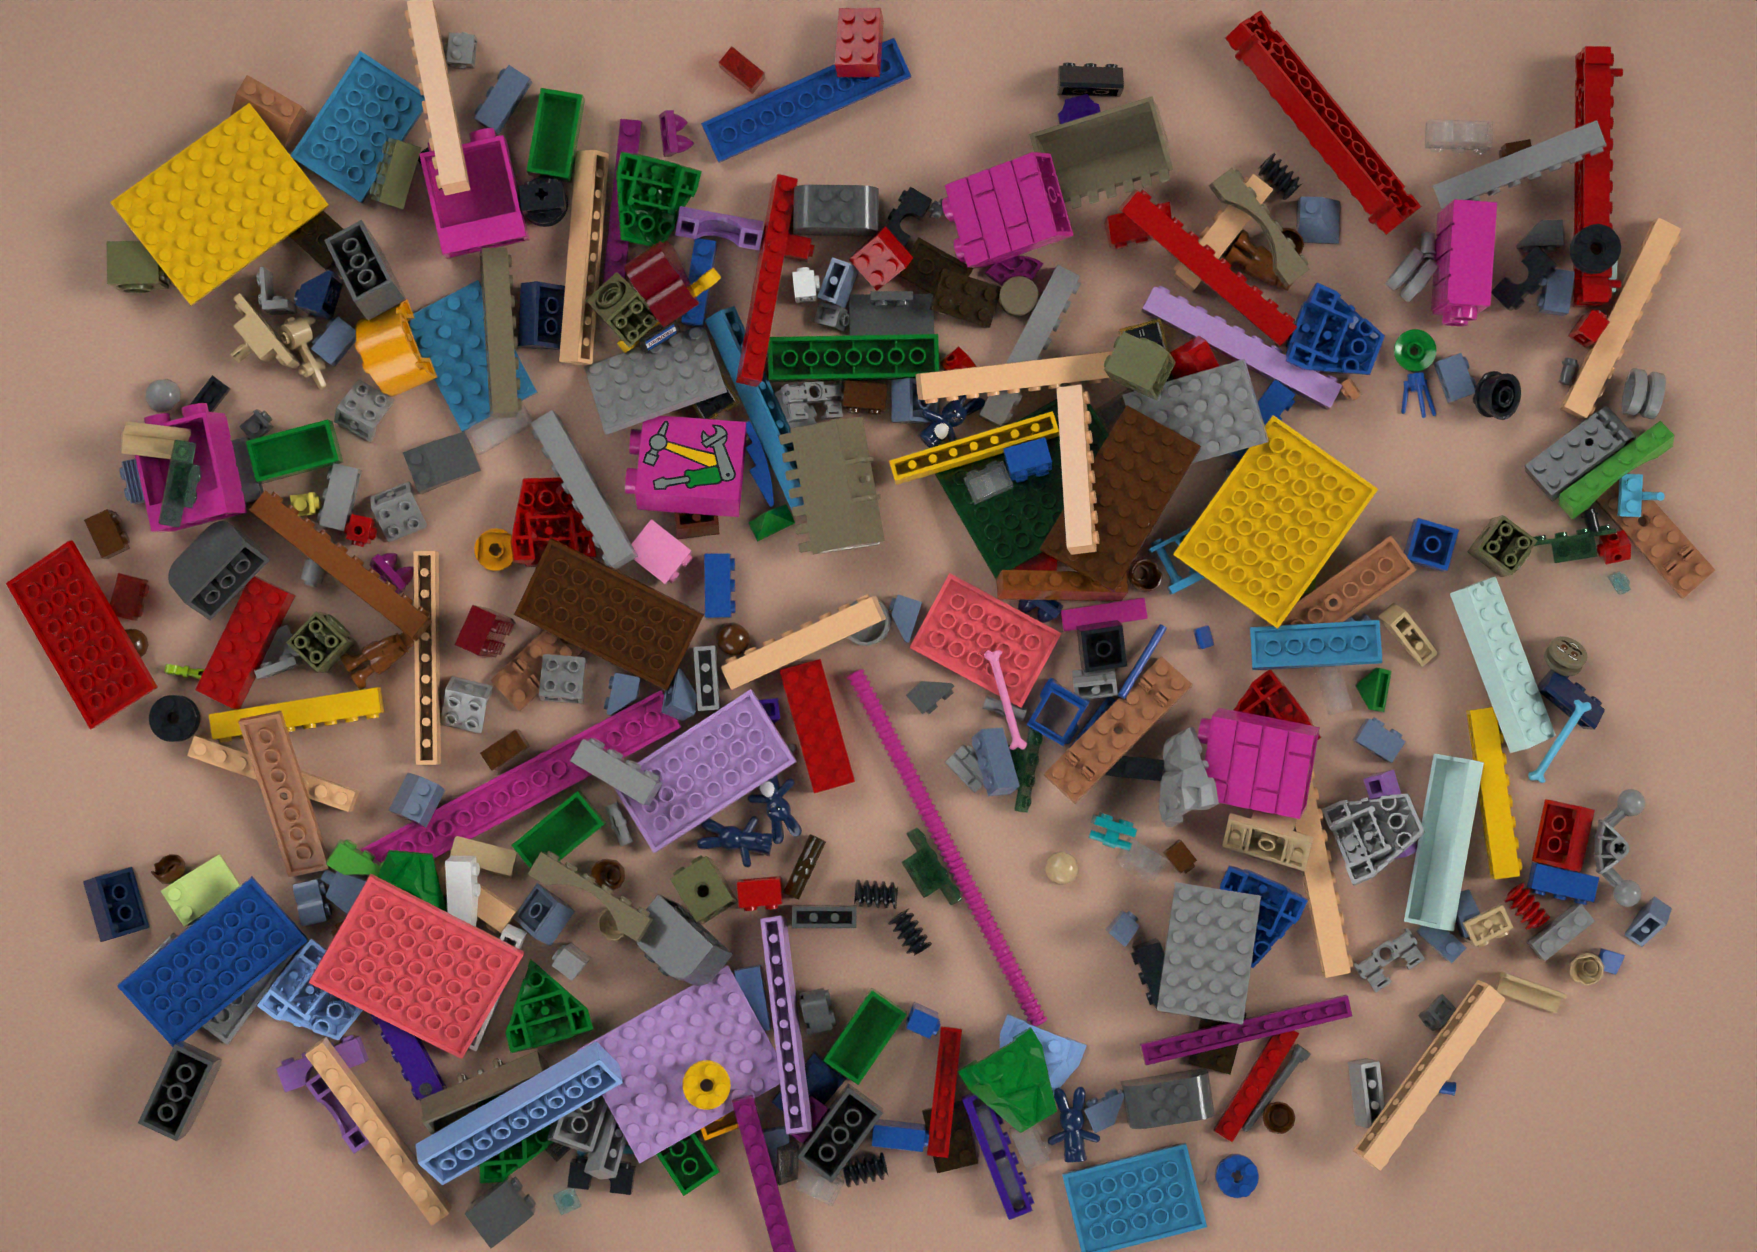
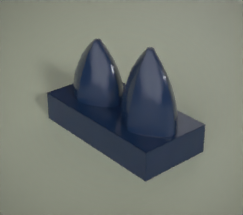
[1018,599,1063,623]

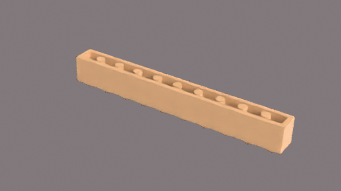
[405,0,470,196]
[559,150,609,365]
[1559,218,1681,420]
[915,351,1113,404]
[413,551,441,765]
[1294,769,1353,978]
[1353,980,1506,1171]
[305,1037,452,1226]

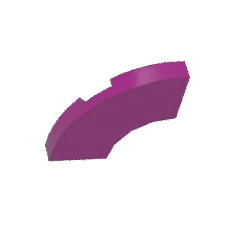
[985,256,1044,286]

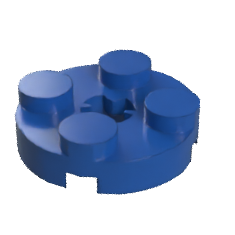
[1215,1154,1259,1198]

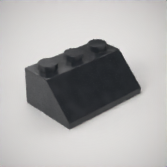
[1057,63,1124,97]
[1130,938,1165,1009]

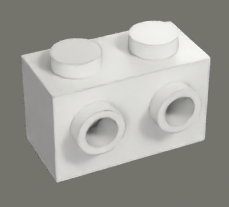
[792,267,820,303]

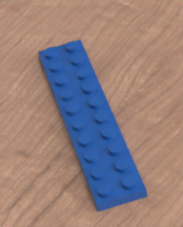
[701,38,911,163]

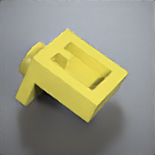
[290,492,321,516]

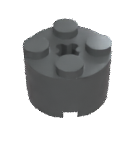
[799,988,837,1035]

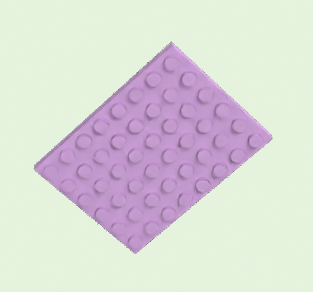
[577,965,780,1163]

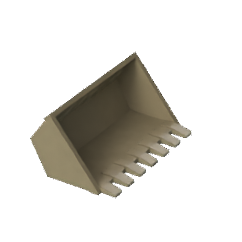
[1029,96,1173,209]
[779,417,885,555]
[420,1051,549,1134]

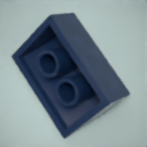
[294,270,344,320]
[518,281,565,350]
[1537,669,1605,730]
[83,867,150,942]
[772,1051,847,1113]

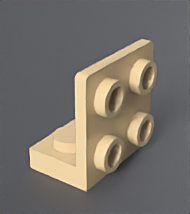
[1463,904,1514,947]

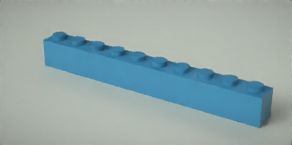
[705,306,804,510]

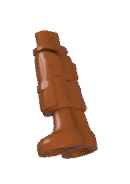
[1224,230,1293,291]
[340,632,414,690]

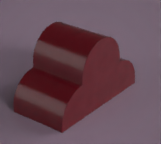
[624,241,699,327]

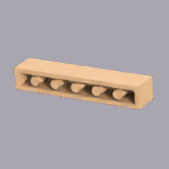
[1173,174,1273,292]

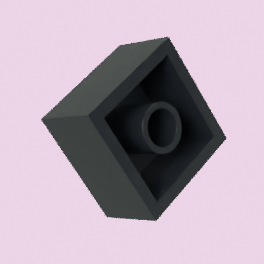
[1076,620,1127,673]

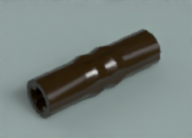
[783,834,826,900]

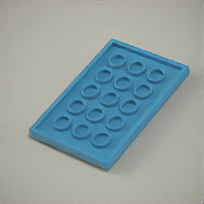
[290,51,425,203]
[408,280,538,432]
[1062,1143,1207,1252]

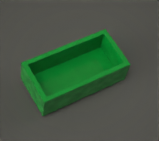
[526,88,585,183]
[246,419,344,484]
[511,790,606,869]
[823,988,907,1085]

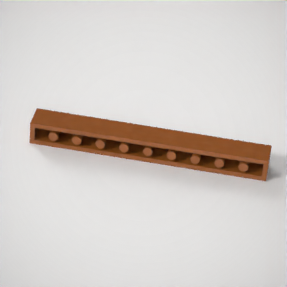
[249,490,432,641]

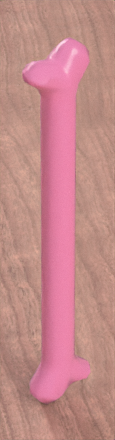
[984,650,1027,750]

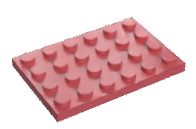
[909,573,1062,708]

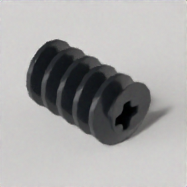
[1258,153,1303,200]
[854,880,898,909]
[888,908,932,956]
[843,1152,889,1188]

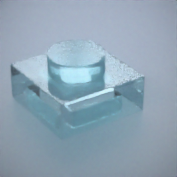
[1608,571,1631,595]
[553,1188,582,1215]

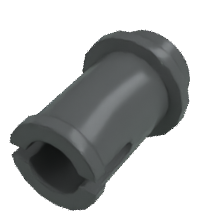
[1558,358,1579,386]

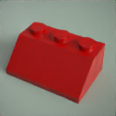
[1104,202,1172,249]
[1169,336,1219,379]
[1532,799,1595,872]

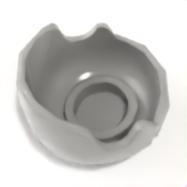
[146,379,181,412]

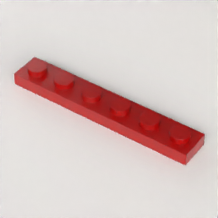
[927,1026,962,1158]
[1214,1030,1299,1142]

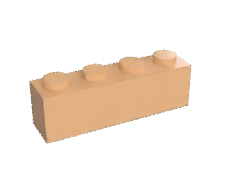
[438,864,518,933]

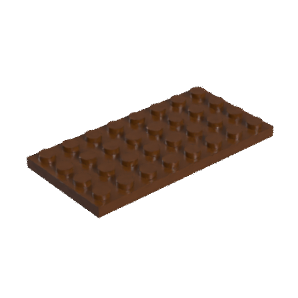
[1040,405,1201,592]
[514,538,704,690]

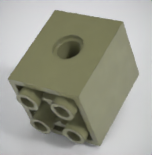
[107,241,172,293]
[586,272,658,348]
[1104,331,1176,401]
[1467,515,1538,577]
[286,612,356,673]
[670,855,738,925]

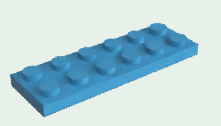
[1250,620,1383,670]

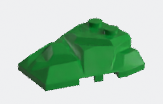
[616,151,702,247]
[378,850,448,913]
[958,1027,1057,1133]

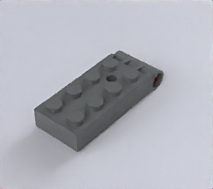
[1525,406,1636,502]

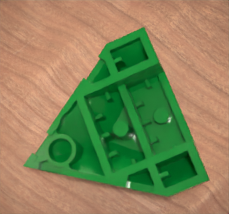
[505,959,594,1053]
[476,1095,553,1184]

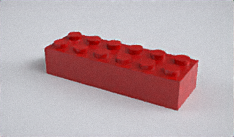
[195,576,296,709]
[779,659,855,793]

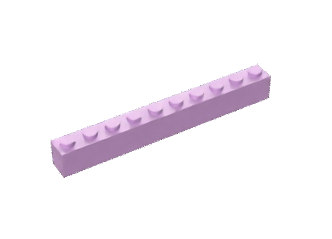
[1141,286,1342,410]
[760,916,813,1134]

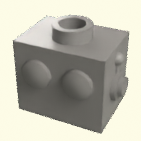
[444,32,477,69]

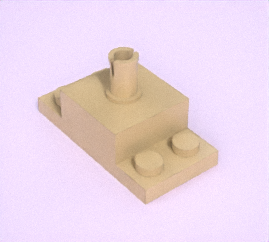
[230,293,302,369]
[1222,810,1314,871]

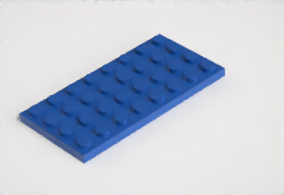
[117,876,308,1047]

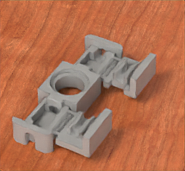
[781,381,844,422]
[1353,928,1425,993]

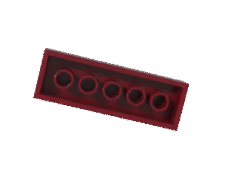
[455,605,514,658]

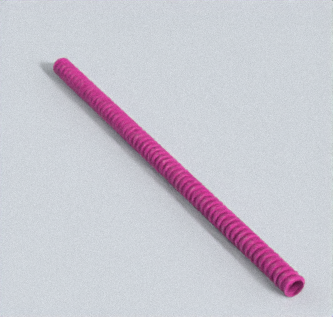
[847,669,1047,1027]

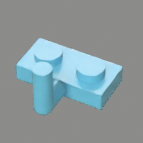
[1617,474,1665,517]

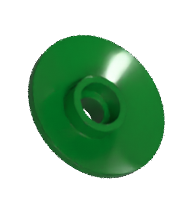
[1394,329,1437,372]

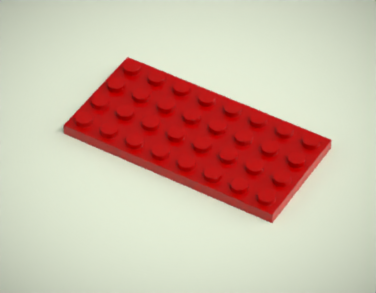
[6,540,158,730]

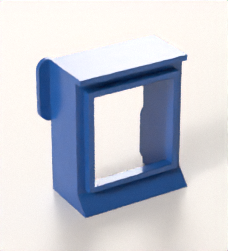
[1027,678,1090,746]

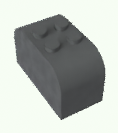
[793,185,879,236]
[324,220,406,321]
[168,521,270,620]
[636,894,733,986]
[138,1041,222,1141]
[1121,1068,1215,1129]
[797,1083,883,1183]
[465,1175,536,1248]

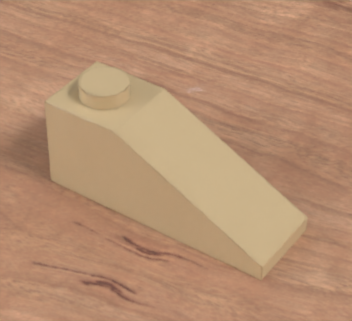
[1378,602,1438,667]

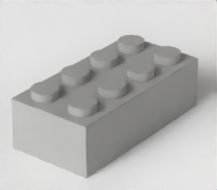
[570,738,663,805]

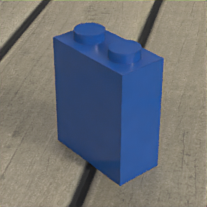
[872,1119,929,1152]

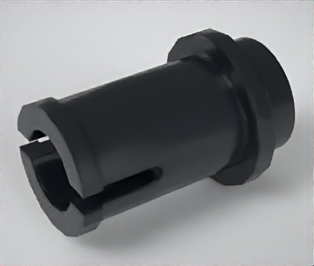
[1581,508,1602,536]

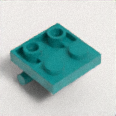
[1089,812,1137,851]

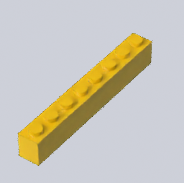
[889,411,1059,485]
[209,687,384,743]
[1466,707,1522,879]

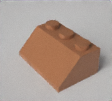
[230,75,307,148]

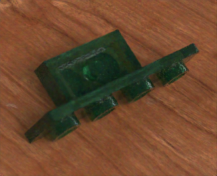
[158,439,201,528]
[1534,525,1617,563]
[1008,727,1043,813]
[901,828,962,905]

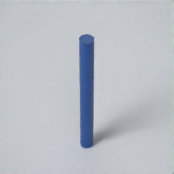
[1118,624,1167,699]

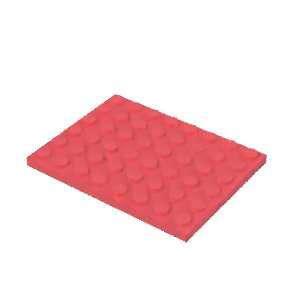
[309,873,524,1059]

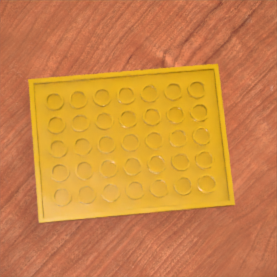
[110,103,329,306]
[1173,415,1378,629]

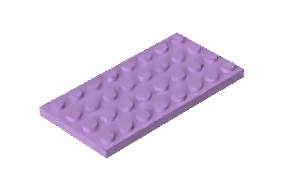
[613,689,797,853]

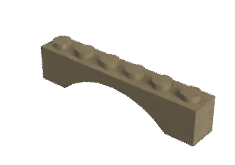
[1209,168,1310,287]
[528,851,653,942]

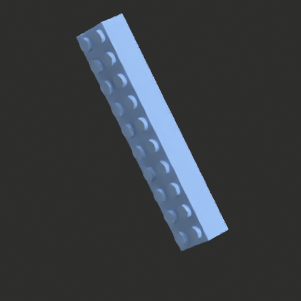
[415,1041,623,1185]

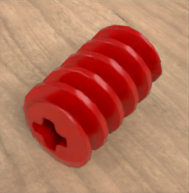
[1504,882,1550,930]

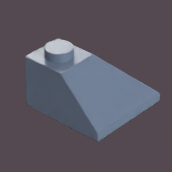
[1296,196,1340,244]

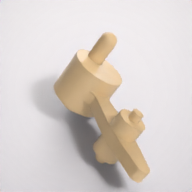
[279,315,326,390]

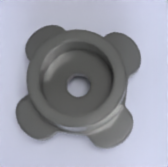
[928,198,943,219]

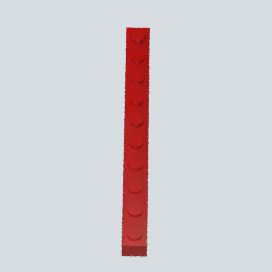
[736,174,798,387]
[1118,189,1297,346]

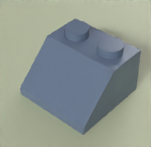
[891,378,939,424]
[388,773,445,828]
[513,883,575,946]

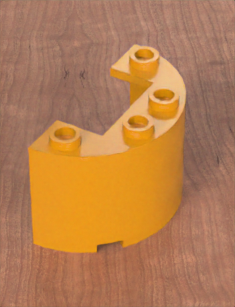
[355,299,437,396]

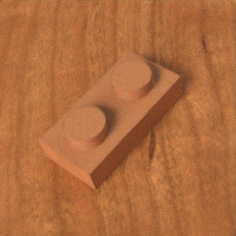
[1341,378,1362,401]

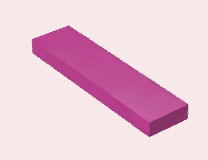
[1061,598,1148,632]

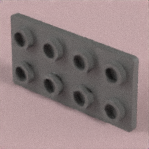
[849,291,934,336]

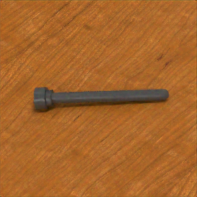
[1242,1044,1311,1132]

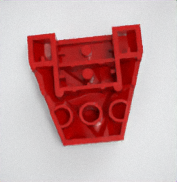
[510,477,596,567]
[1233,669,1322,740]

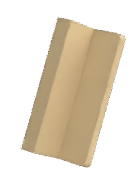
[121,421,191,461]
[450,836,517,879]
[1495,971,1567,1013]

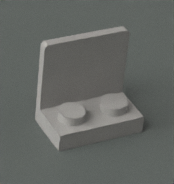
[257,267,297,315]
[334,380,394,442]
[370,481,427,542]
[254,625,303,679]
[539,654,586,704]
[441,676,493,734]

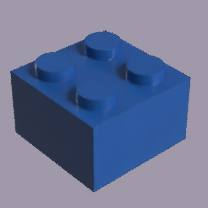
[1004,437,1052,482]
[1404,518,1459,572]

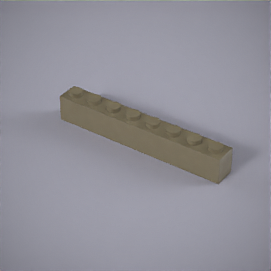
[479,248,522,418]

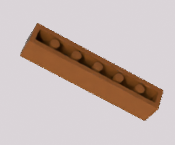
[996,570,1128,601]

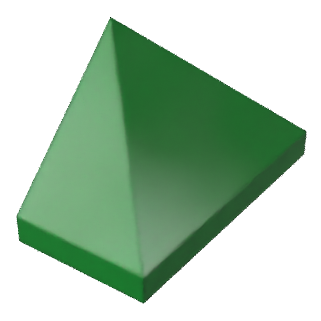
[748,504,795,542]
[1355,667,1392,712]

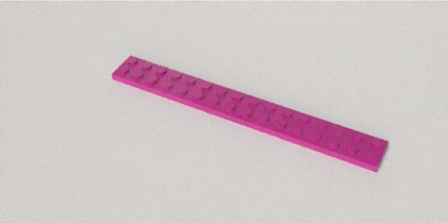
[360,690,681,863]

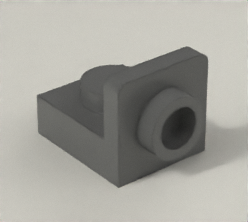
[814,302,850,331]
[239,409,274,440]
[1418,994,1456,1030]

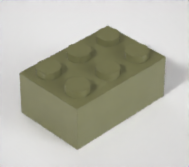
[370,138,422,209]

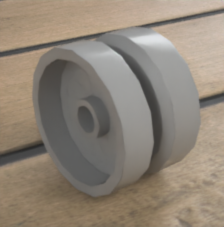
[1385,247,1438,302]
[1621,368,1666,419]
[848,601,892,646]

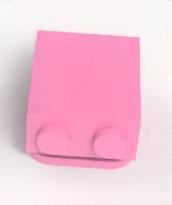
[631,519,693,585]

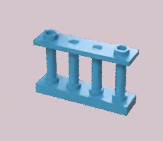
[1148,527,1205,595]

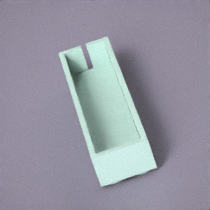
[1450,576,1556,753]
[1404,754,1484,931]

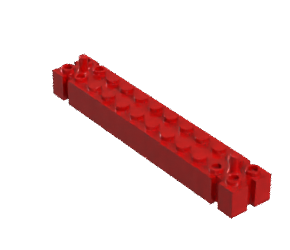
[1225,10,1422,235]
[1573,46,1623,308]

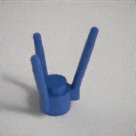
[1401,373,1436,418]

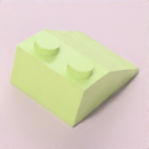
[161,854,240,927]

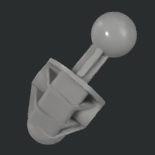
[1593,789,1645,907]

